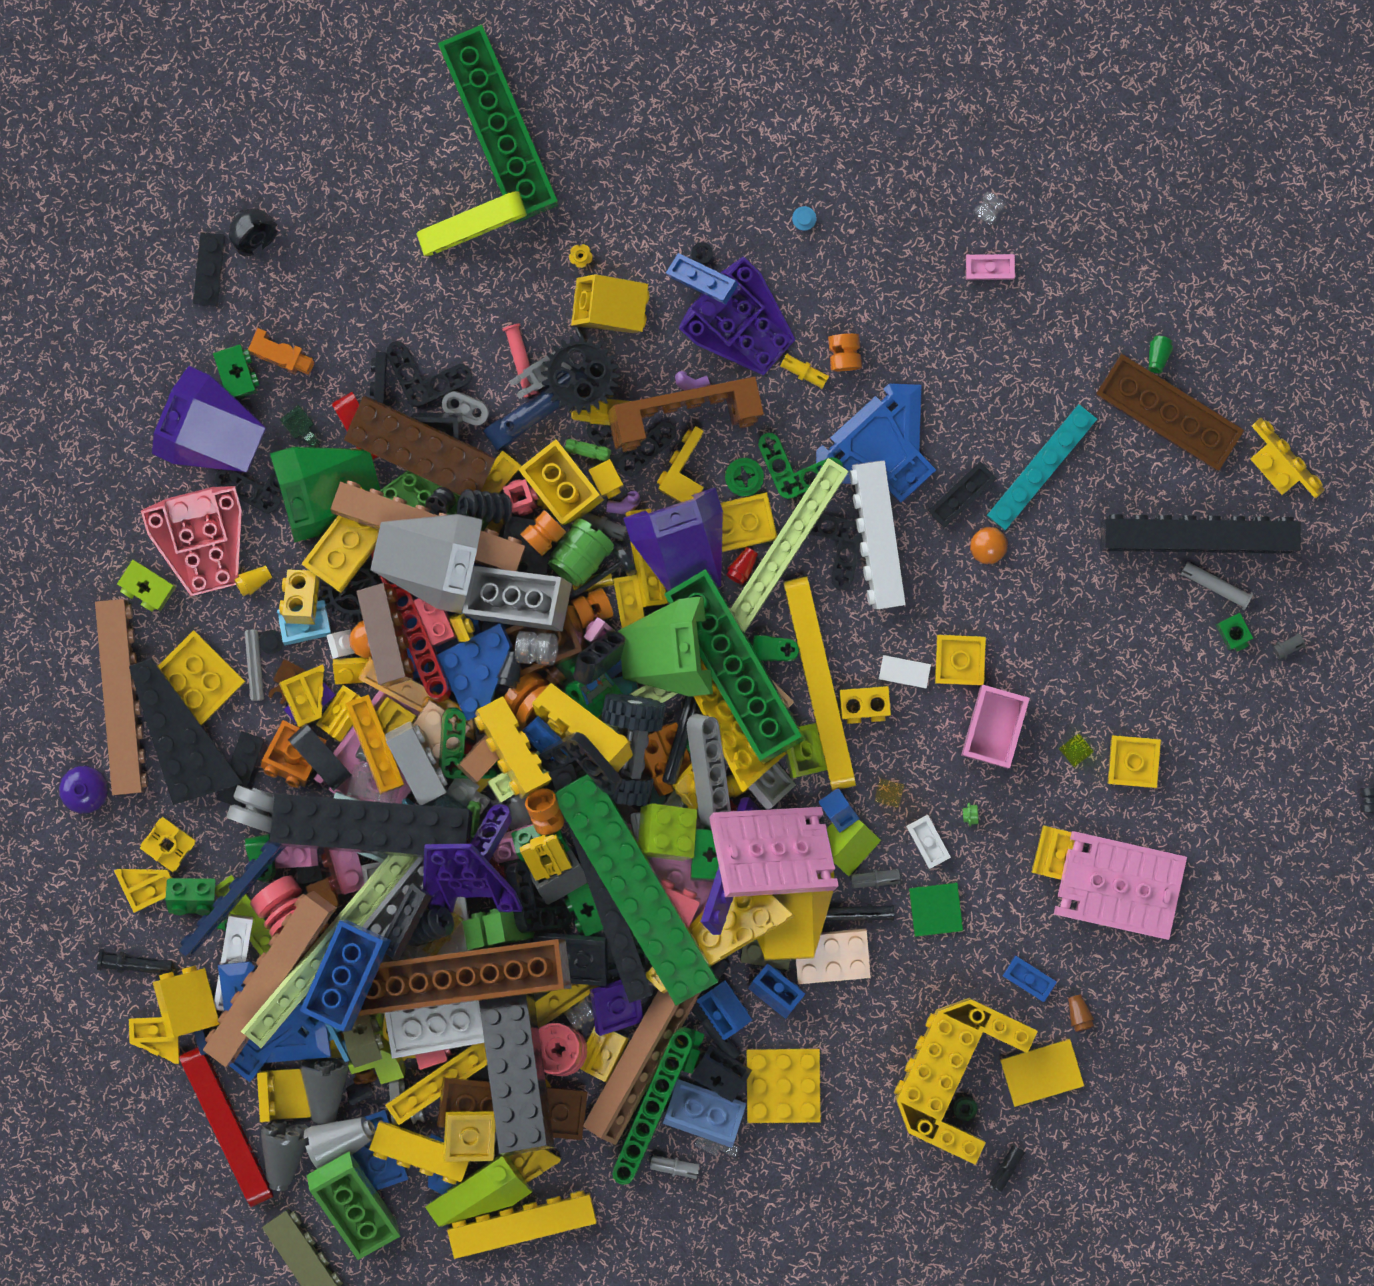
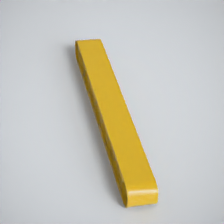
[783,576,856,791]

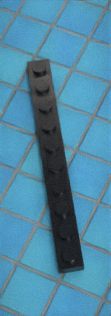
[549,763,652,1003]

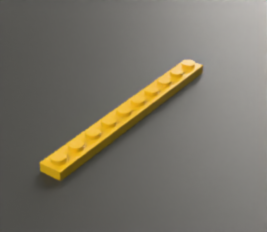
[385,984,600,1125]

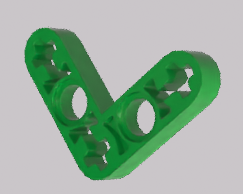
[758,433,844,499]
[439,707,502,779]

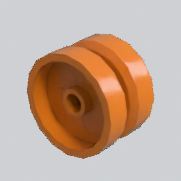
[504,672,549,730]

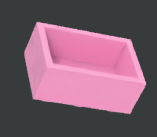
[961,685,1030,769]

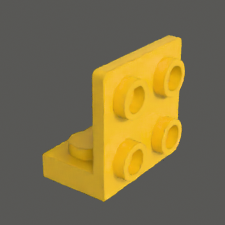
[257,1069,311,1122]

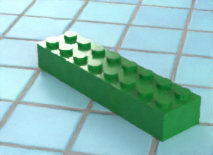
[438,25,559,224]
[664,569,806,764]

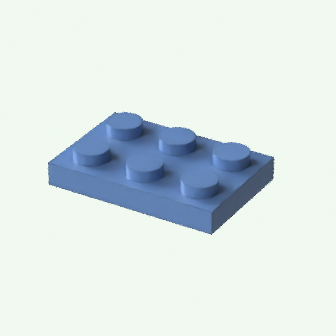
[663,1079,747,1148]

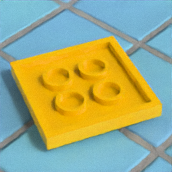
[158,630,246,725]
[747,1049,820,1123]

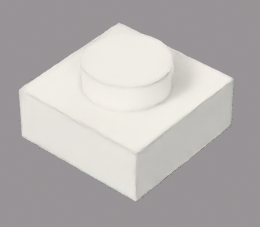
[326,630,355,659]

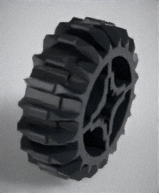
[320,561,382,623]

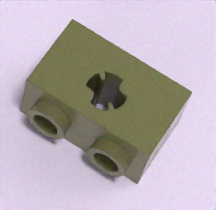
[343,1015,384,1068]

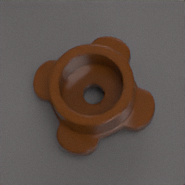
[544,666,567,689]
[353,1068,377,1084]

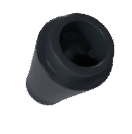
[496,651,522,689]

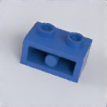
[748,963,805,1019]

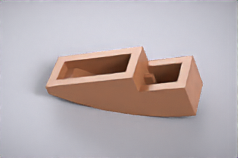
[457,727,522,783]

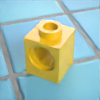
[589,459,624,499]

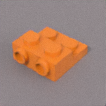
[261,720,327,788]

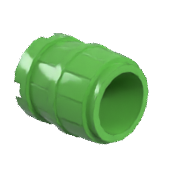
[548,518,614,587]

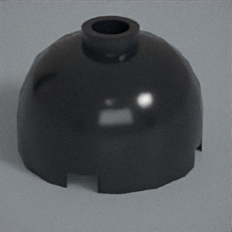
[228,208,278,256]

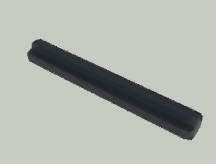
[662,696,699,785]

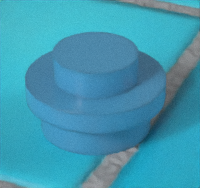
[792,206,816,231]

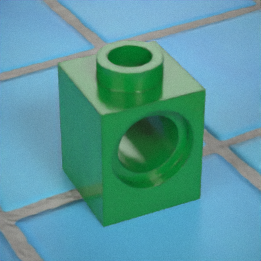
[1216,613,1253,652]

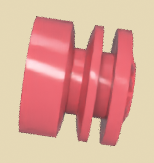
[250,875,302,937]
[538,1023,587,1076]

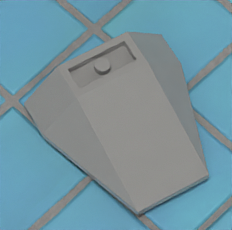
[370,514,482,614]

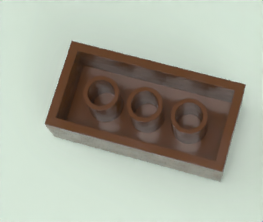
[499,605,589,686]

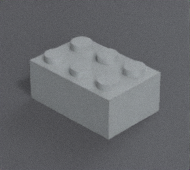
[385,721,448,805]

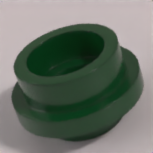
[953,1096,978,1121]

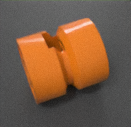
[828,333,862,372]
[520,510,567,556]
[569,588,613,629]
[525,788,565,835]

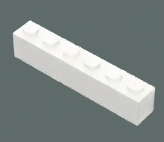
[849,461,905,609]

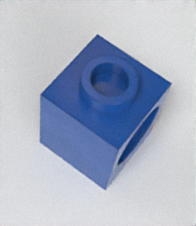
[818,788,859,833]

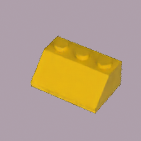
[518,439,604,526]

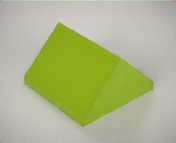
[785,723,827,779]
[827,820,881,876]

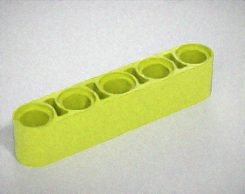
[416,191,527,256]

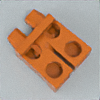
[248,328,315,375]
[643,722,692,796]

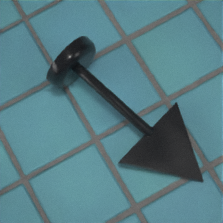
[568,545,637,606]

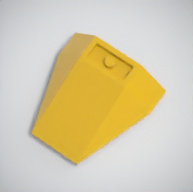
[757,871,834,960]

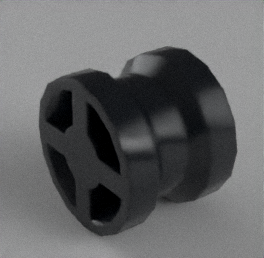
[425,487,456,516]

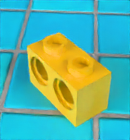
[279,570,320,625]
[839,686,891,724]

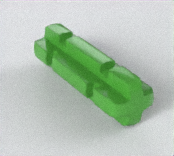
[565,439,611,461]
[467,801,482,838]

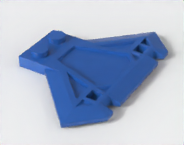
[816,384,936,504]
[218,961,331,1082]

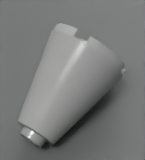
[304,1117,375,1169]

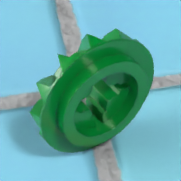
[725,458,764,496]

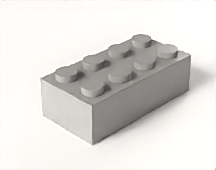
[462,566,572,631]

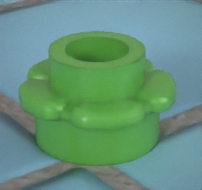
[963,803,979,827]

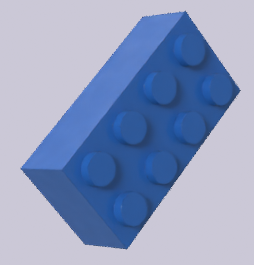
[300,920,391,1032]

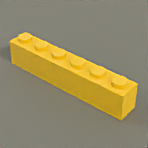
[447,1190,597,1259]

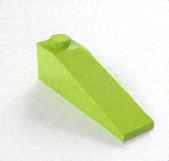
[425,1154,533,1227]

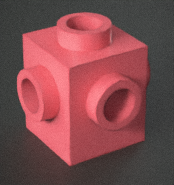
[503,479,539,516]

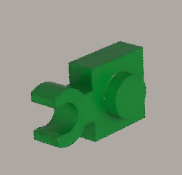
[675,1029,704,1074]

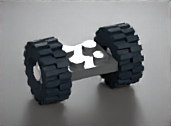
[601,694,666,806]

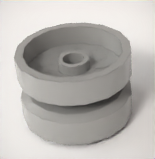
[226,785,274,833]

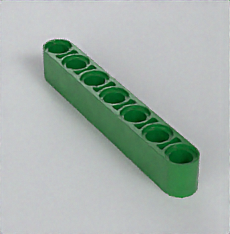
[612,1027,695,1185]

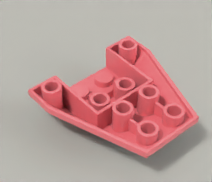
[141,486,242,596]

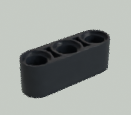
[573,631,626,684]
[288,724,352,791]

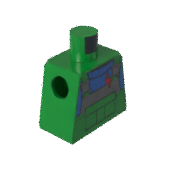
[565,663,623,717]

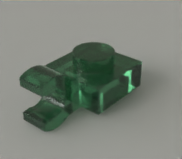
[280,405,320,447]

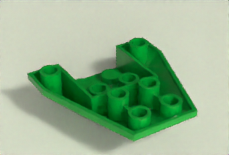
[270,447,380,543]

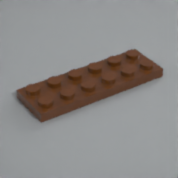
[1095,353,1244,472]
[344,395,496,495]
[437,1077,588,1140]

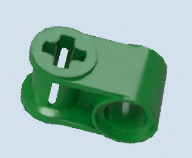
[753,635,799,662]
[245,834,276,882]

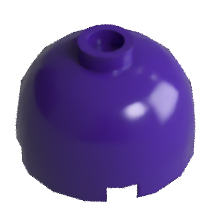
[59,766,108,814]

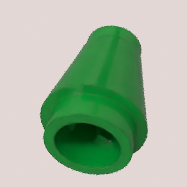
[1148,336,1173,374]

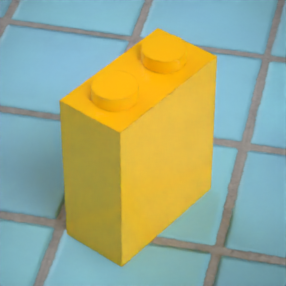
[153,965,220,1039]

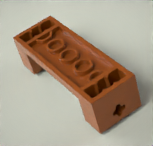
[607,377,764,452]

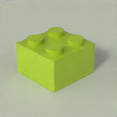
[638,803,697,861]

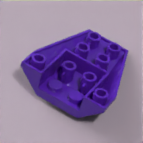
[678,257,796,375]
[152,366,266,472]
[623,487,723,591]
[423,844,523,912]

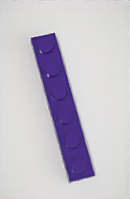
[700,797,760,935]

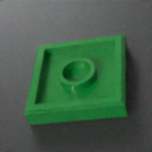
[909,883,963,937]

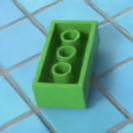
[307,1152,400,1260]

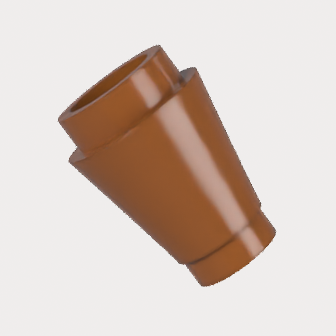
[1068,994,1095,1032]

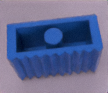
[697,980,753,1040]

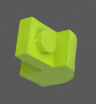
[348,1040,406,1084]

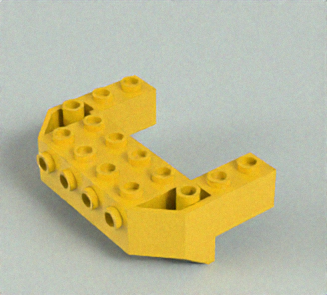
[894,998,1038,1165]

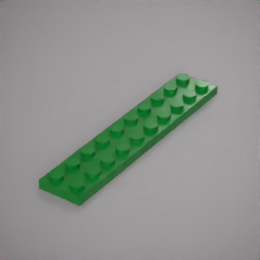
[552,774,719,1006]

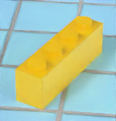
[369,1120,469,1185]

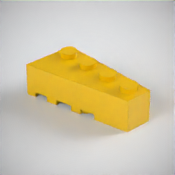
[532,683,633,772]
[474,696,552,799]

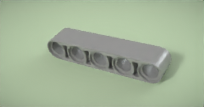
[687,714,731,829]

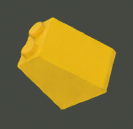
[571,274,650,333]

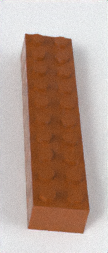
[357,939,572,1017]

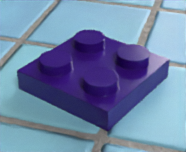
[590,980,643,1036]

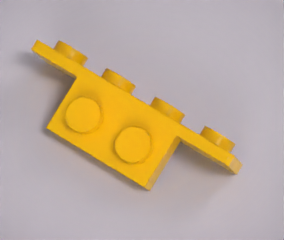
[1250,418,1324,498]

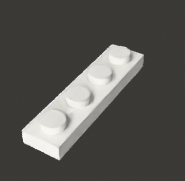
[214,914,253,1011]

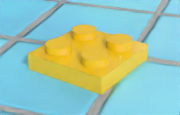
[935,635,986,685]
[1107,735,1161,788]
[443,1111,495,1162]

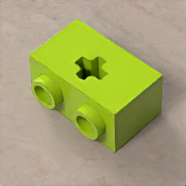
[117,560,176,612]

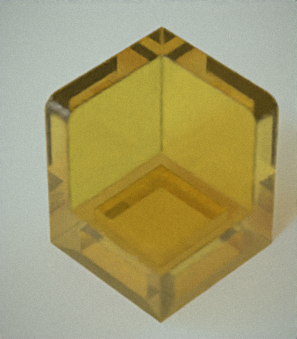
[873,778,905,808]

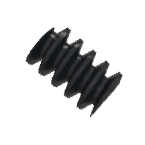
[457,489,512,525]
[407,906,454,947]

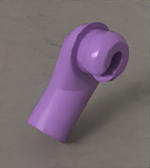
[675,371,710,391]
[606,491,641,515]

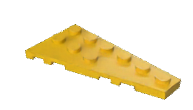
[694,658,786,792]
[646,894,795,993]

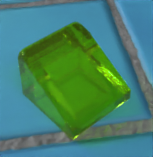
[1059,733,1094,767]

